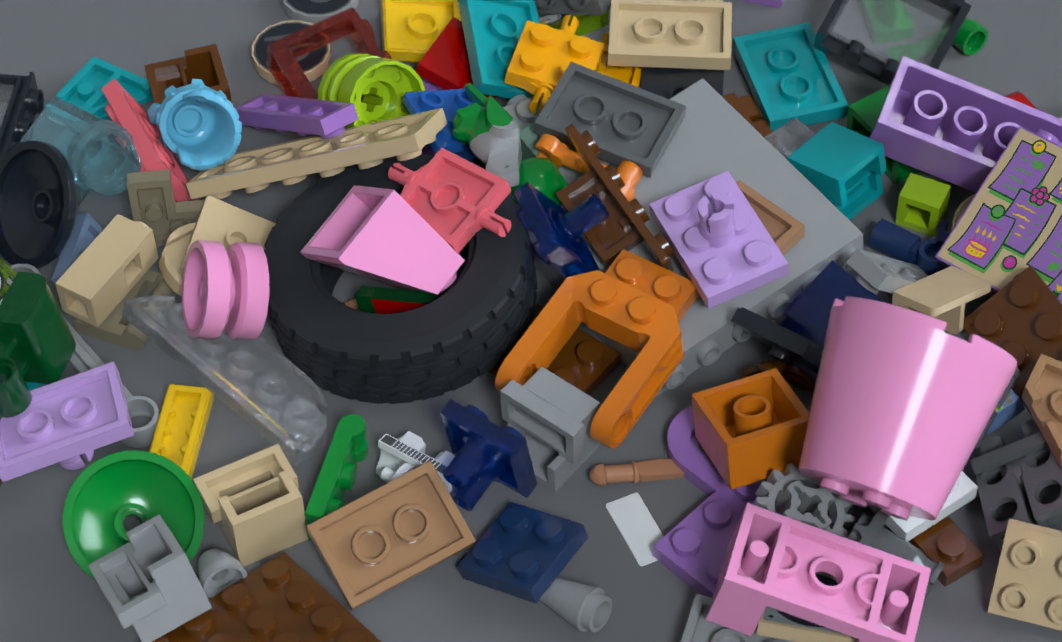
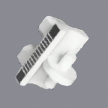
[376,431,461,496]

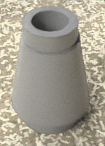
[539,578,612,632]

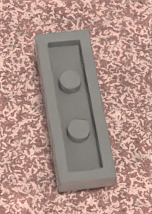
[846,249,929,297]

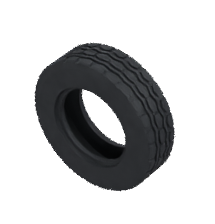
[264,154,538,404]

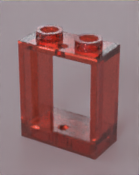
[267,7,392,100]

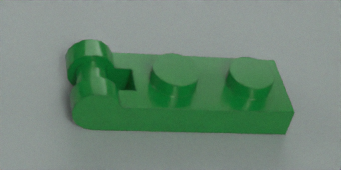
[305,414,369,541]

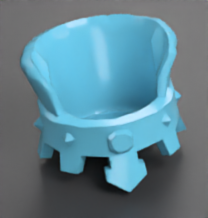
[147,79,242,171]

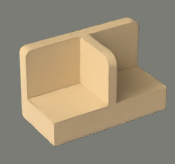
[892,266,991,335]

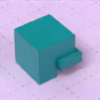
[787,122,887,221]

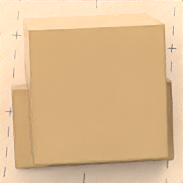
[193,444,308,567]

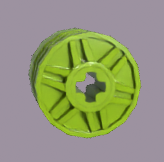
[318,53,426,129]

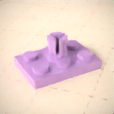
[649,171,789,309]
[0,361,134,482]

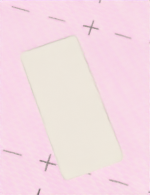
[606,493,664,566]

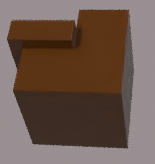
[144,44,232,104]

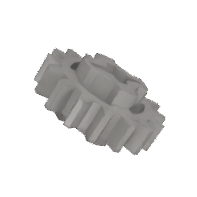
[752,463,855,539]

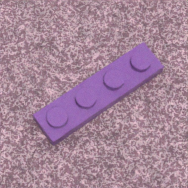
[235,93,359,139]

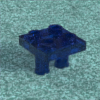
[440,399,538,512]

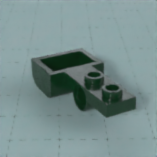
[0,272,76,420]

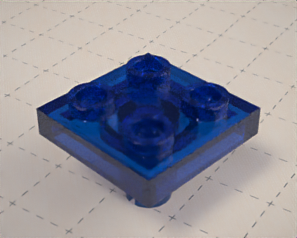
[514,182,610,277]

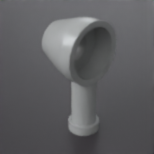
[197,548,247,599]

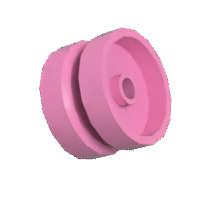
[182,240,269,340]

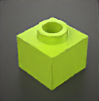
[895,173,951,236]

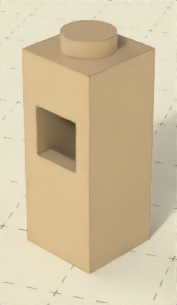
[55,214,159,328]

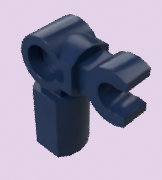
[868,218,950,275]

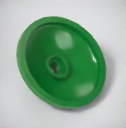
[62,450,205,581]

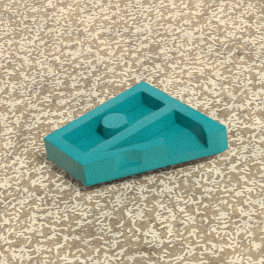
[44,56,153,133]

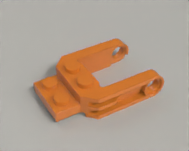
[495,249,699,449]

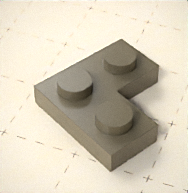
[126,169,218,247]

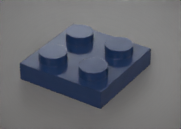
[458,502,588,603]

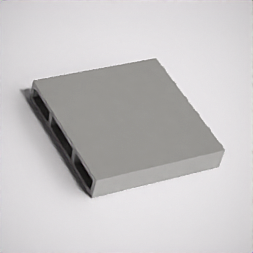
[522,78,863,397]

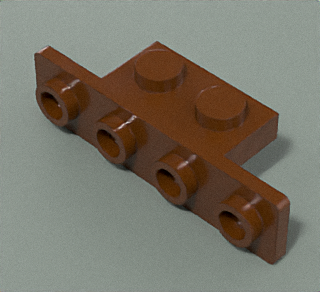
[556,123,674,271]

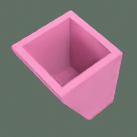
[300,185,465,295]

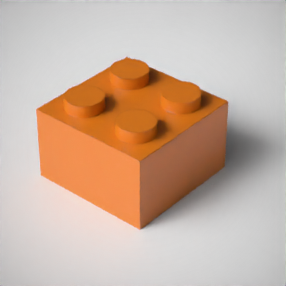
[691,368,810,490]

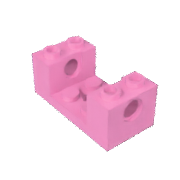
[706,503,931,642]

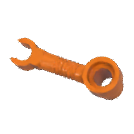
[535,134,643,202]

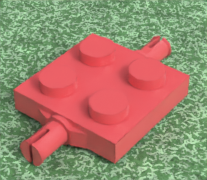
[388,148,512,254]

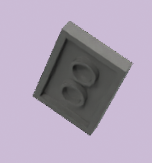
[534,62,686,178]

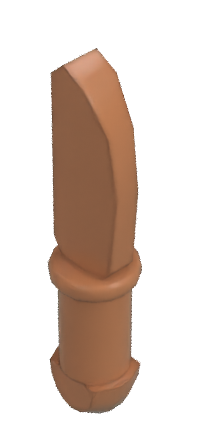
[589,459,684,486]

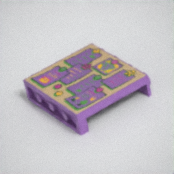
[935,126,1062,303]

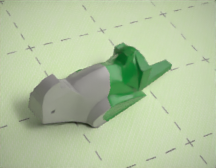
[452,83,522,187]

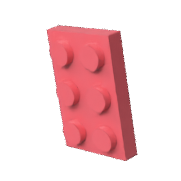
[101,79,199,202]

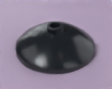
[0,140,78,269]

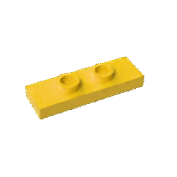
[149,384,214,480]

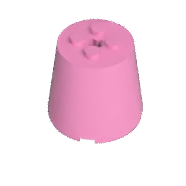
[798,297,1017,521]

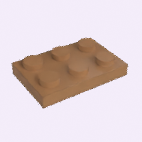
[306,460,476,611]

